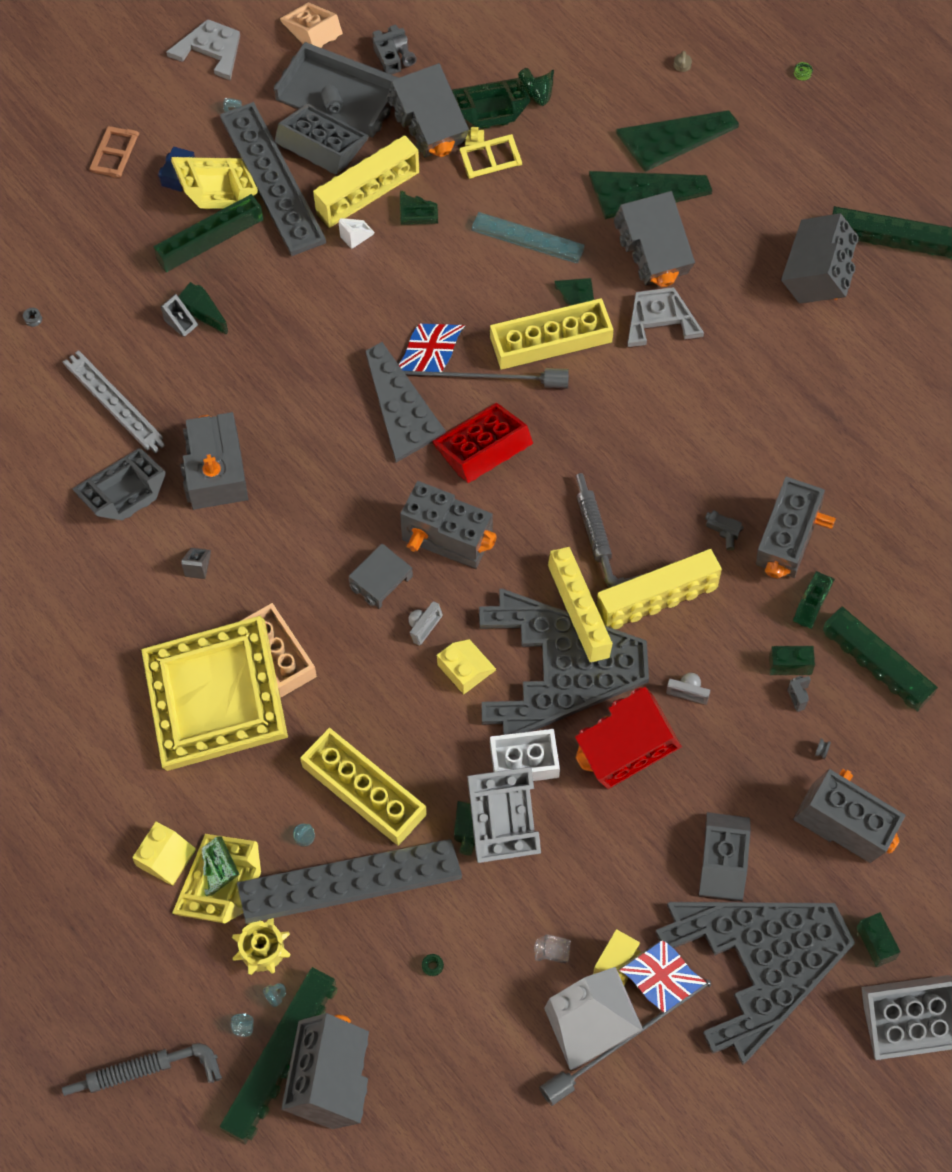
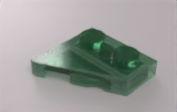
[400,191,438,225]
[554,278,594,306]
[202,836,240,896]

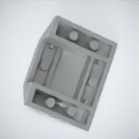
[467,767,541,863]
[544,967,643,1071]

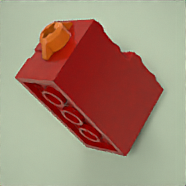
[575,687,682,789]

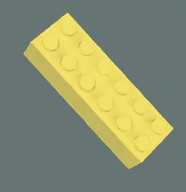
[313,136,419,228]
[490,298,613,370]
[596,549,722,629]
[301,728,427,846]

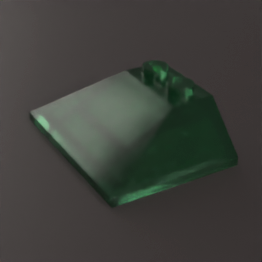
[451,78,530,129]

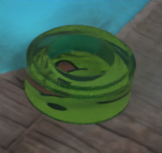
[794,62,813,81]

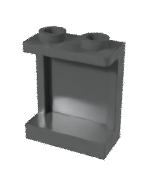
[349,544,413,609]

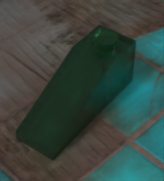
[178,282,228,334]
[793,571,835,629]

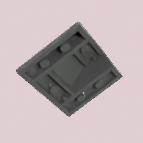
[73,448,166,520]

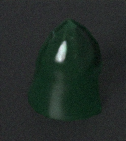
[518,68,554,106]

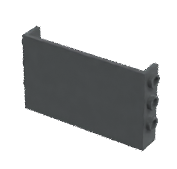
[274,42,398,138]

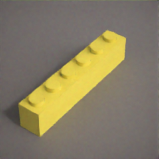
[548,547,613,662]

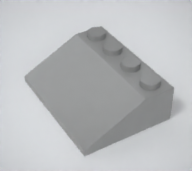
[861,975,952,1060]

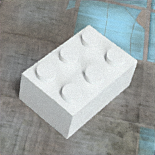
[490,729,560,781]

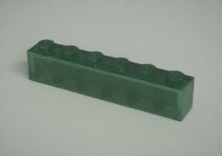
[153,194,263,272]
[823,606,938,712]

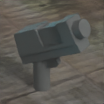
[705,510,744,551]

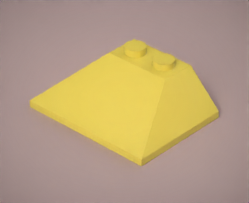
[171,157,258,210]
[172,834,261,923]

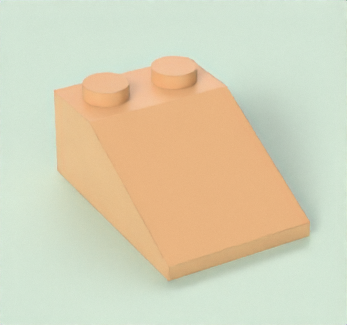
[280,2,343,48]

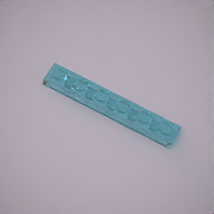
[472,212,585,264]

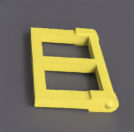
[459,134,522,179]

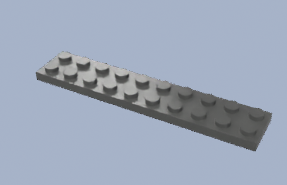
[220,102,326,256]
[237,839,462,924]

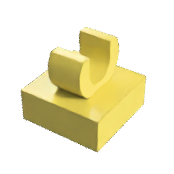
[465,127,484,150]

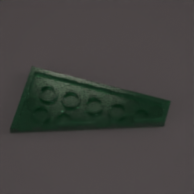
[616,110,739,172]
[589,171,712,219]

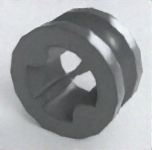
[23,308,42,327]
[815,738,831,760]

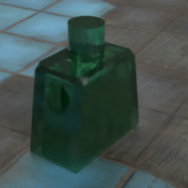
[454,801,475,856]

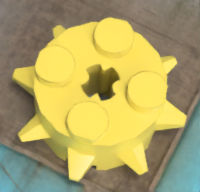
[232,918,290,975]

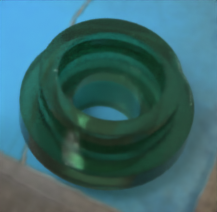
[422,954,444,977]

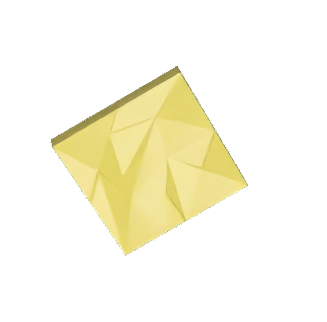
[141,616,288,771]

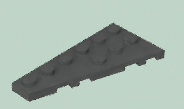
[366,342,446,463]

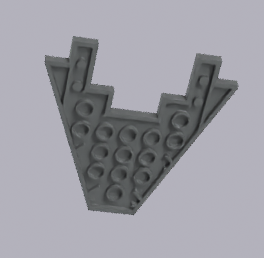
[479,589,649,735]
[655,902,855,1065]

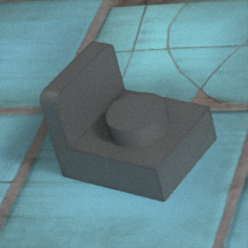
[787,676,811,712]

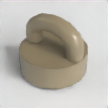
[673,51,692,72]

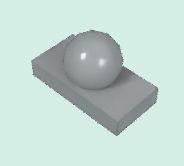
[409,601,443,646]
[666,672,710,705]

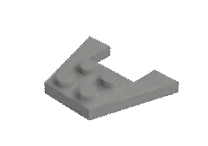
[167,20,240,81]
[628,287,704,347]

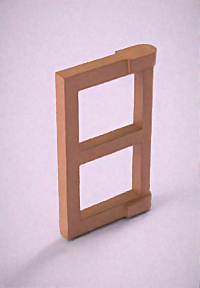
[89,126,139,178]

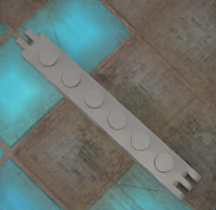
[63,350,165,453]

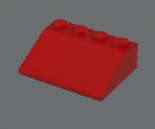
[432,402,533,483]

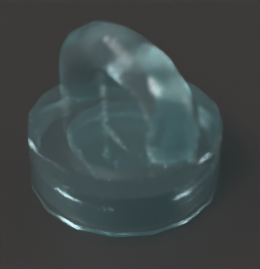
[223,98,242,112]
[293,823,315,846]
[263,983,286,1008]
[231,1014,254,1037]

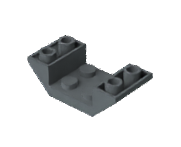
[699,812,750,901]

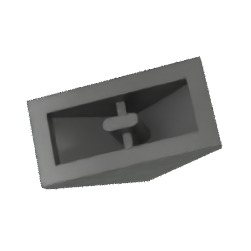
[161,294,198,337]
[182,548,211,579]

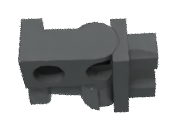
[372,24,417,75]

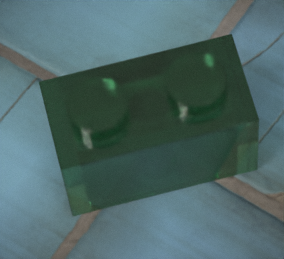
[769,646,815,675]
[857,912,901,968]

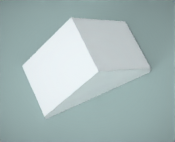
[339,218,375,249]

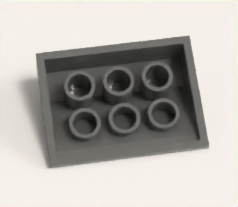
[275,104,369,175]

